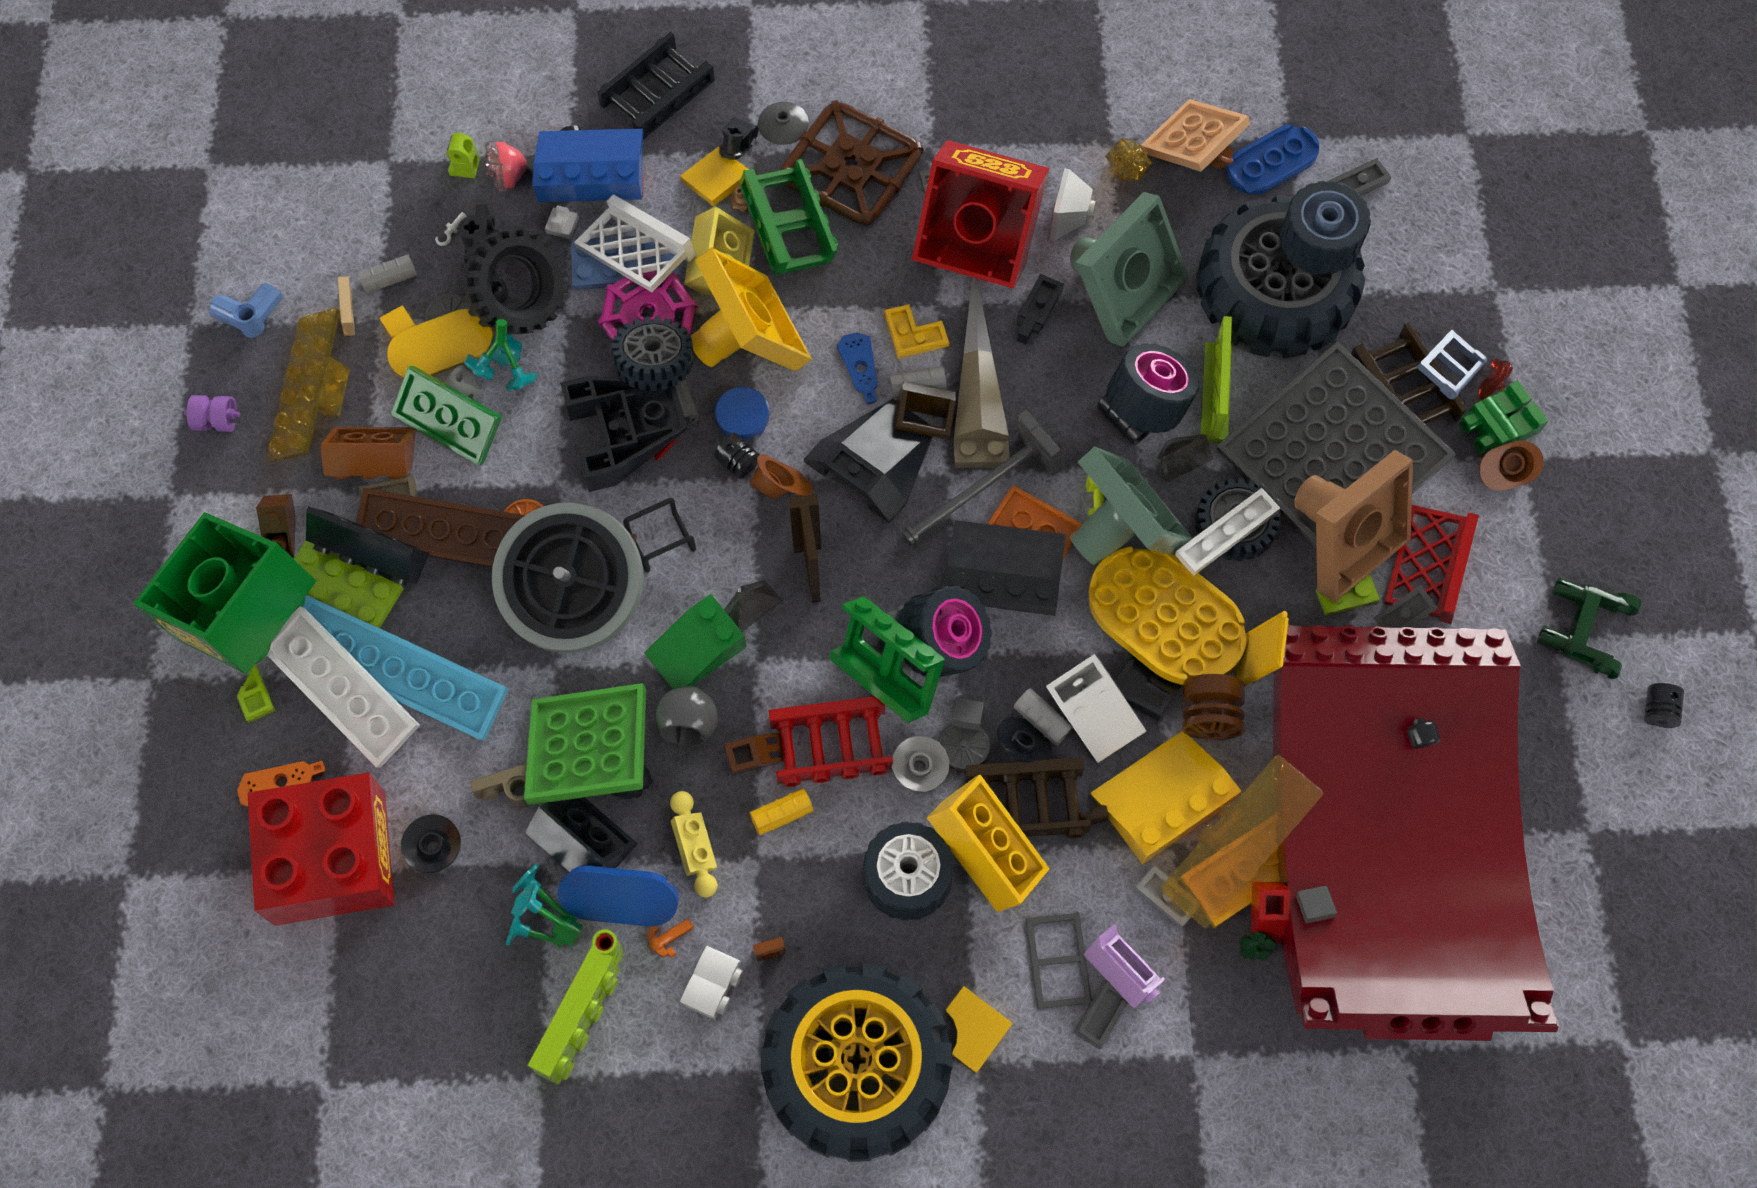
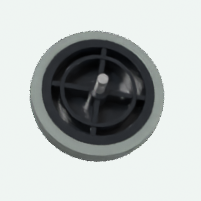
[492,502,644,653]

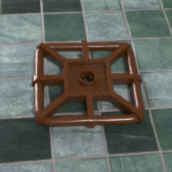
[779,100,924,226]

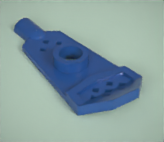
[836,332,878,404]

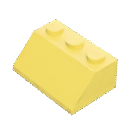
[684,206,755,295]

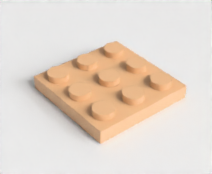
[1141,99,1250,172]

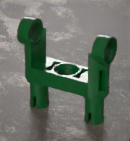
[1537,577,1641,679]

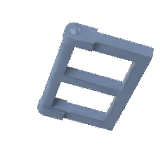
[1417,330,1487,399]

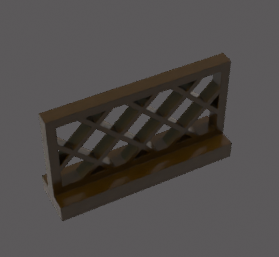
[788,494,822,603]

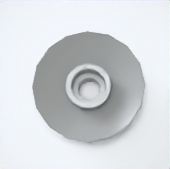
[892,735,949,793]

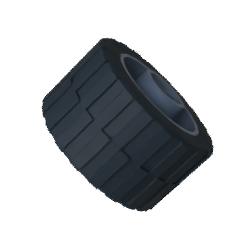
[1280,181,1371,274]

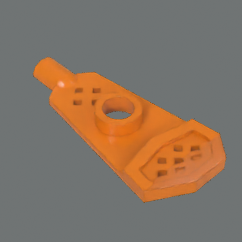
[237,761,326,807]

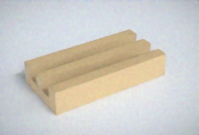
[338,276,355,336]

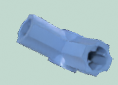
[209,283,283,338]

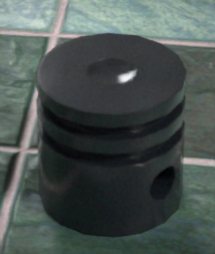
[714,433,760,479]
[1644,683,1684,728]

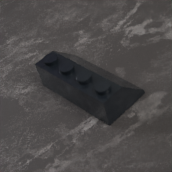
[306,506,430,586]

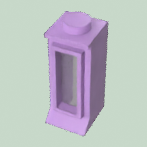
[1083,923,1165,1009]

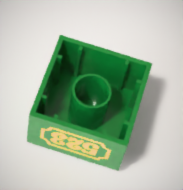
[133,512,317,675]

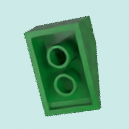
[644,594,747,690]

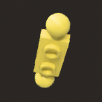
[670,791,718,898]

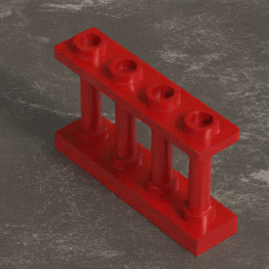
[768,696,893,787]

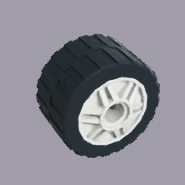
[863,821,954,921]

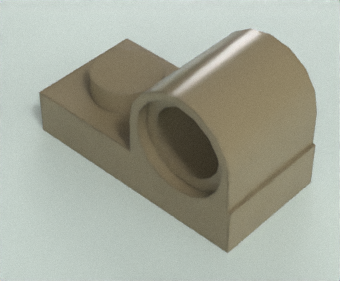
[470,764,529,808]

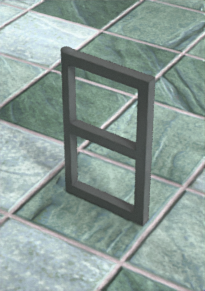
[1026,912,1092,1009]

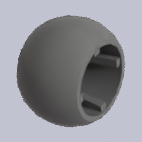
[655,686,718,747]

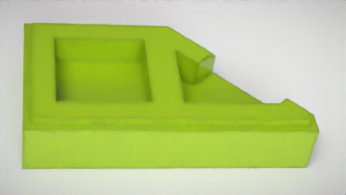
[237,664,276,723]

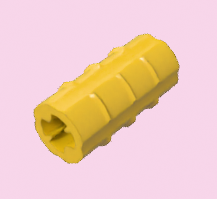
[749,788,814,836]

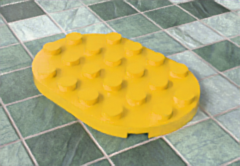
[1088,546,1247,685]

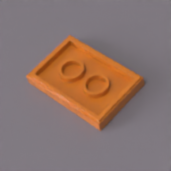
[987,485,1082,559]

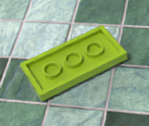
[294,541,404,628]

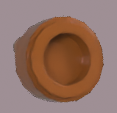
[1210,145,1234,168]

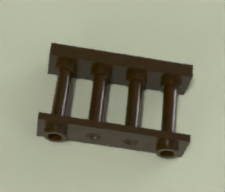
[1351,323,1467,424]
[965,757,1091,839]

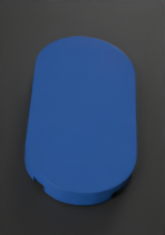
[1227,125,1319,194]
[558,866,679,926]

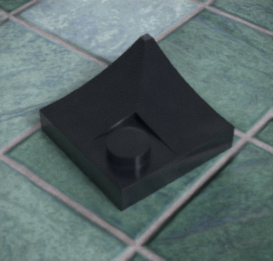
[1115,655,1183,721]

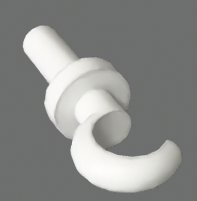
[435,212,467,246]

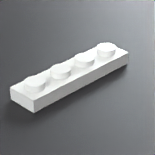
[1175,488,1280,576]

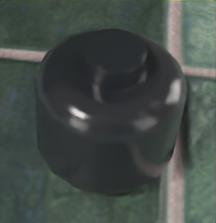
[1406,718,1441,750]

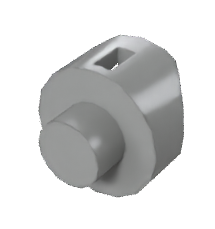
[444,365,484,401]

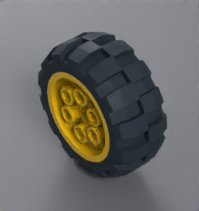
[761,963,953,1162]

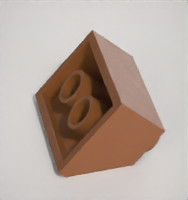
[320,427,416,479]

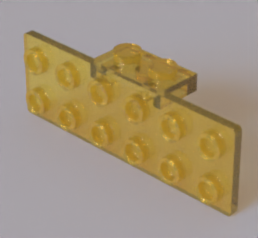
[267,307,350,462]
[1161,755,1323,928]

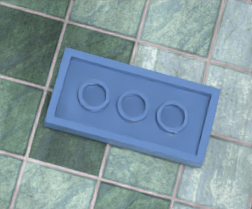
[571,236,678,290]

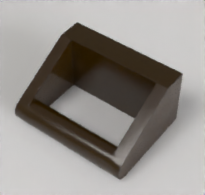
[895,382,956,440]

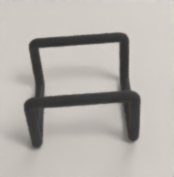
[623,498,696,572]

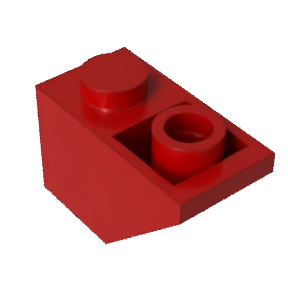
[1251,881,1291,943]

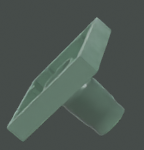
[1070,192,1189,347]
[1070,446,1193,566]

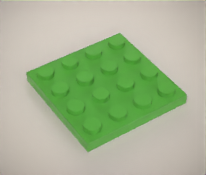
[524,683,646,805]

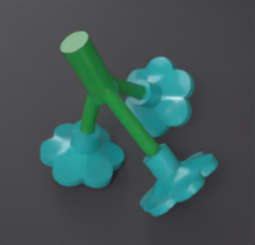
[464,319,538,390]

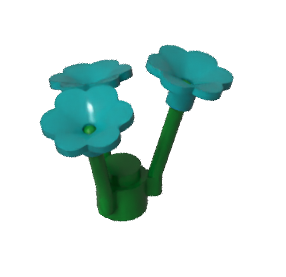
[506,863,583,948]

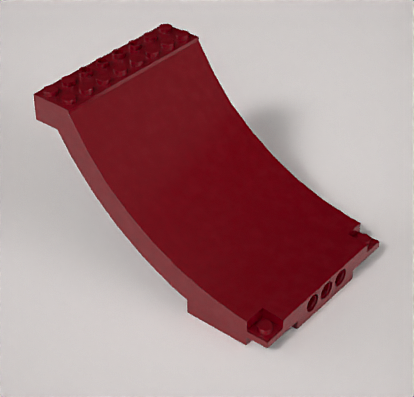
[1273,625,1559,1041]

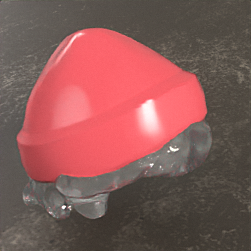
[484,141,527,192]

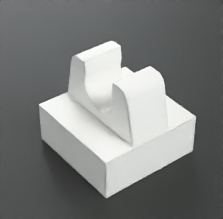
[545,205,579,239]

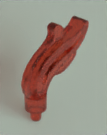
[1477,358,1513,401]

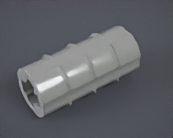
[358,254,417,294]
[889,366,947,399]
[1013,688,1073,746]

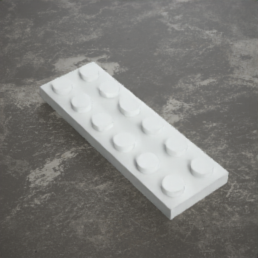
[267,606,420,768]

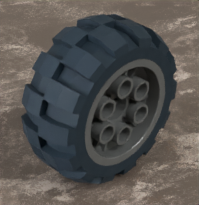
[1197,196,1365,358]

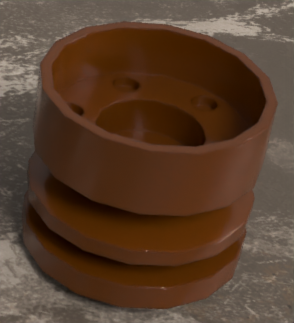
[1182,674,1245,740]

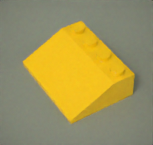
[1090,730,1242,865]

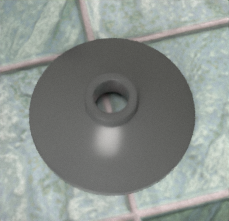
[758,102,809,145]

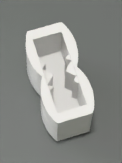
[680,946,743,1020]

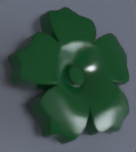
[1239,931,1276,960]

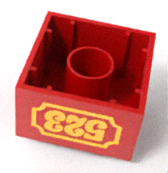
[911,140,1050,289]
[247,772,395,926]

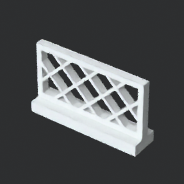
[574,194,696,292]

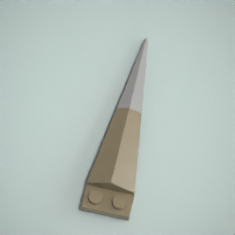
[954,277,1009,468]

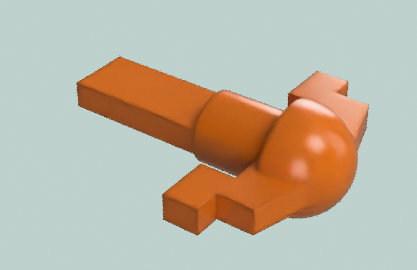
[646,919,694,958]

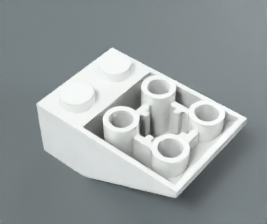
[1046,654,1147,763]

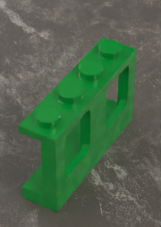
[739,159,838,276]
[829,596,945,723]

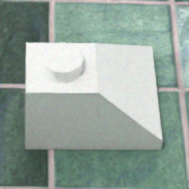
[1049,168,1096,241]

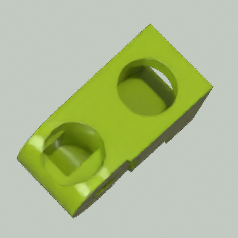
[446,133,480,178]

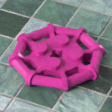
[598,271,698,341]

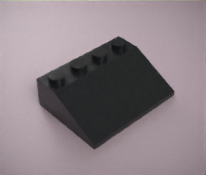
[944,520,1066,616]

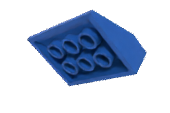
[533,129,643,202]

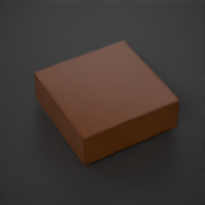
[753,937,786,962]

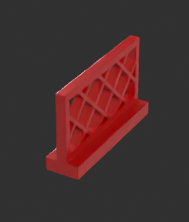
[1384,505,1479,625]

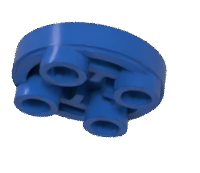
[715,387,770,439]

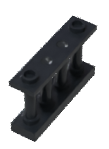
[597,32,715,140]

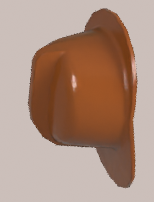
[1479,441,1544,491]
[750,454,813,499]

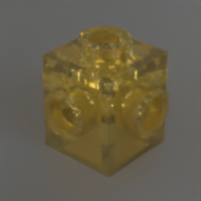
[1105,138,1152,181]

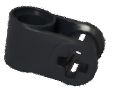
[719,117,759,160]

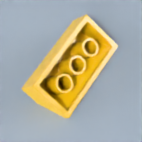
[927,775,1050,913]

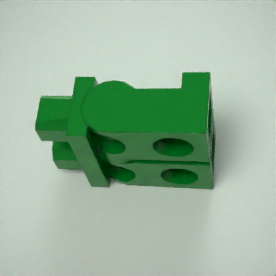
[1459,380,1548,455]

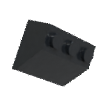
[525,797,638,872]

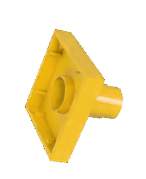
[691,247,812,371]

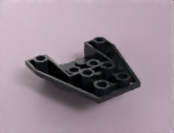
[803,399,933,523]

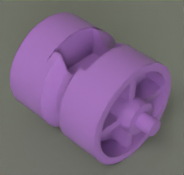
[184,395,240,432]

